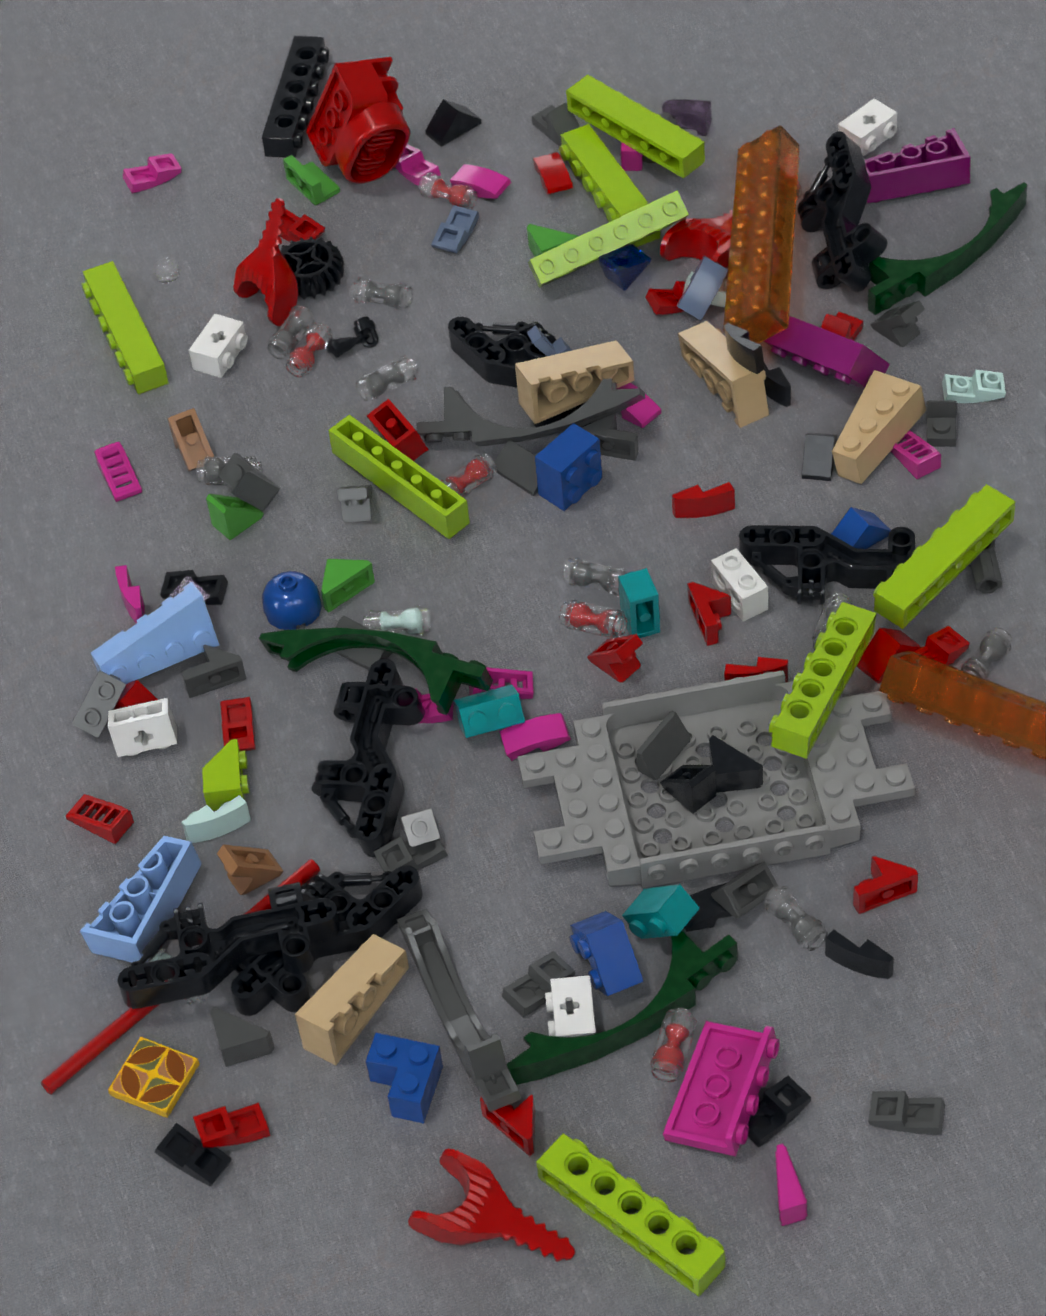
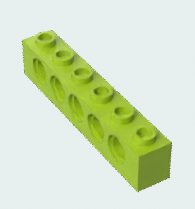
[528,190,689,287]
[769,602,877,759]
[536,1133,726,1297]

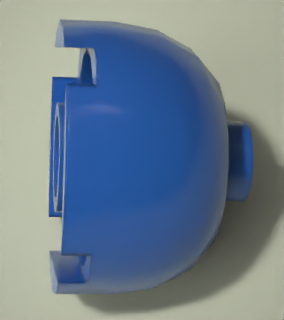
[262,571,322,630]

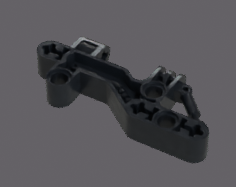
[797,131,888,292]
[448,316,595,428]
[739,525,915,605]
[311,659,425,857]
[231,865,423,1016]
[117,882,340,1009]

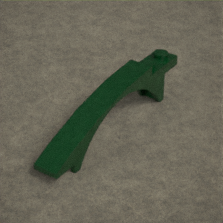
[868,182,1028,315]
[259,627,493,715]
[506,931,738,1085]

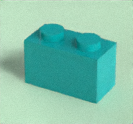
[618,568,661,638]
[453,684,525,738]
[622,884,700,939]

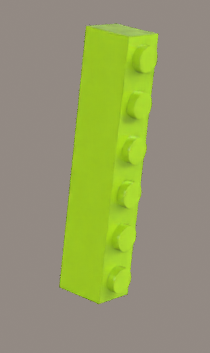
[566,74,705,179]
[559,124,661,249]
[81,261,169,394]
[328,414,470,539]
[873,484,1016,629]

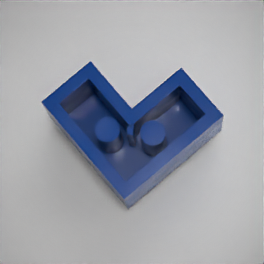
[569,911,644,996]
[366,1033,443,1124]

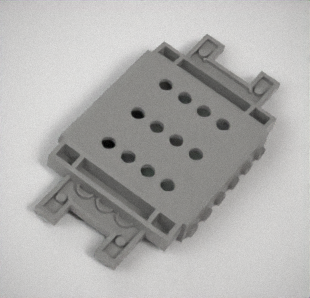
[517,671,915,888]

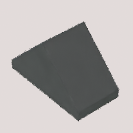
[210,1007,274,1067]

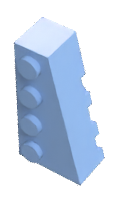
[91,582,219,684]
[80,836,202,963]

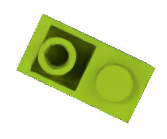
[202,739,250,811]

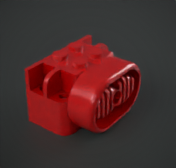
[306,57,410,184]

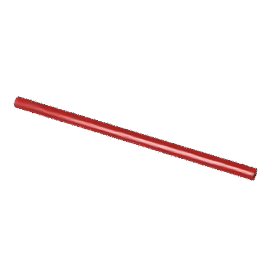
[40,859,320,1095]

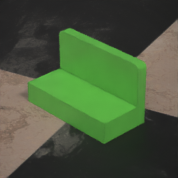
[283,155,340,206]

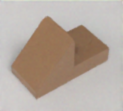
[167,408,215,472]
[217,844,283,895]

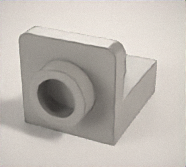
[398,808,440,847]

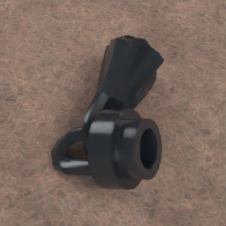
[327,316,378,358]

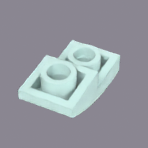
[942,369,1006,403]
[182,795,251,843]

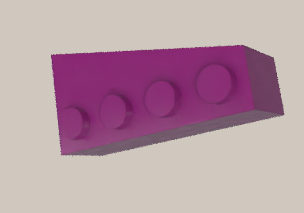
[864,128,971,203]
[763,311,890,389]

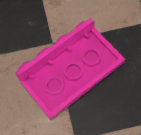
[663,1021,780,1157]

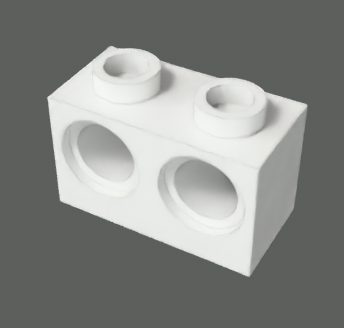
[711,548,768,622]

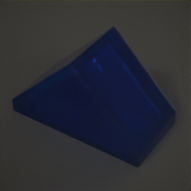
[598,244,652,291]

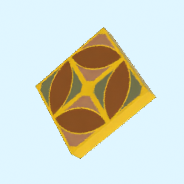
[108,1037,200,1118]

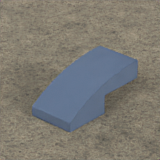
[431,205,479,253]
[677,256,728,320]
[527,325,572,356]

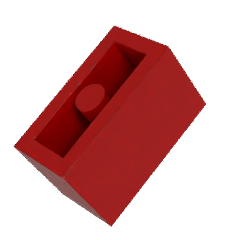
[366,398,429,461]

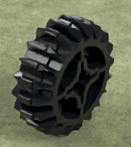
[281,236,344,300]

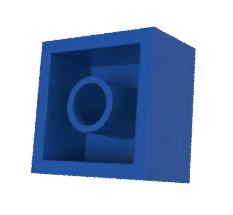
[535,423,602,511]

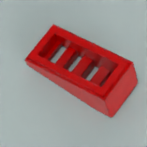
[66,794,134,844]

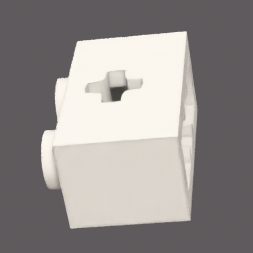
[838,98,897,156]
[188,314,248,378]
[108,698,177,757]
[545,975,596,1037]

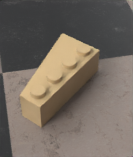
[678,321,769,428]
[515,340,634,424]
[832,370,926,484]
[295,934,409,1066]

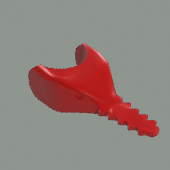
[233,198,298,326]
[660,202,760,269]
[408,1149,575,1262]

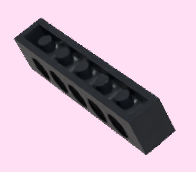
[262,36,329,158]

